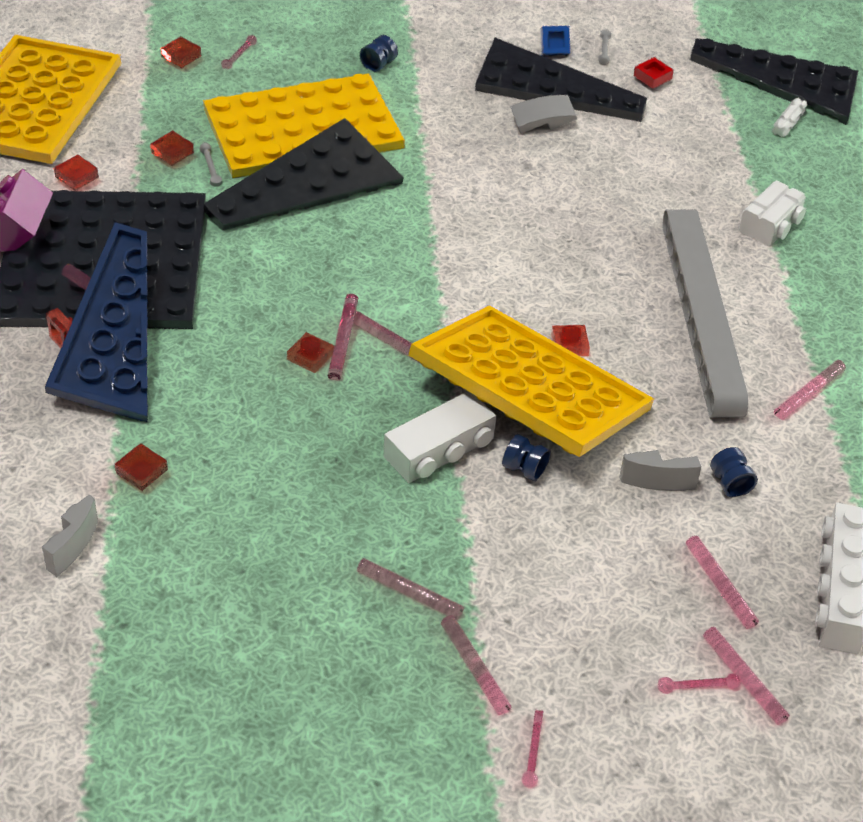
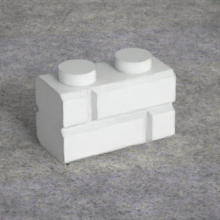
[739,180,806,246]

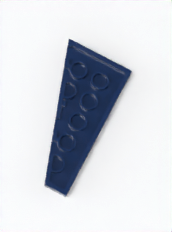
[45,222,148,422]

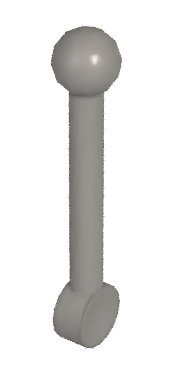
[599,30,611,65]
[200,142,222,187]

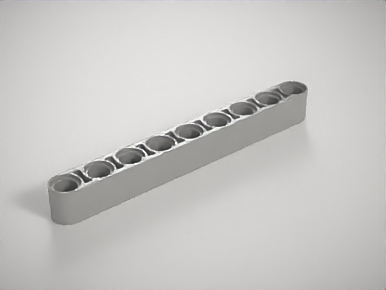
[662,209,748,418]

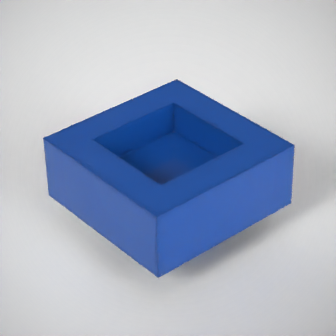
[541,26,570,55]

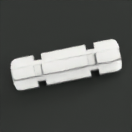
[772,98,807,137]

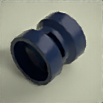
[359,35,398,72]
[502,434,551,481]
[710,447,758,498]

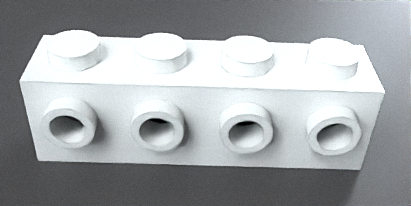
[815,502,863,655]

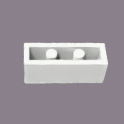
[384,391,496,483]

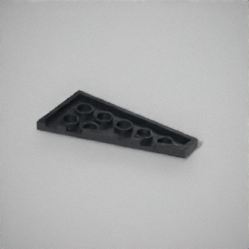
[475,37,647,122]
[690,38,858,125]
[203,118,404,231]

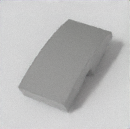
[510,95,577,133]
[619,450,702,491]
[42,494,98,577]

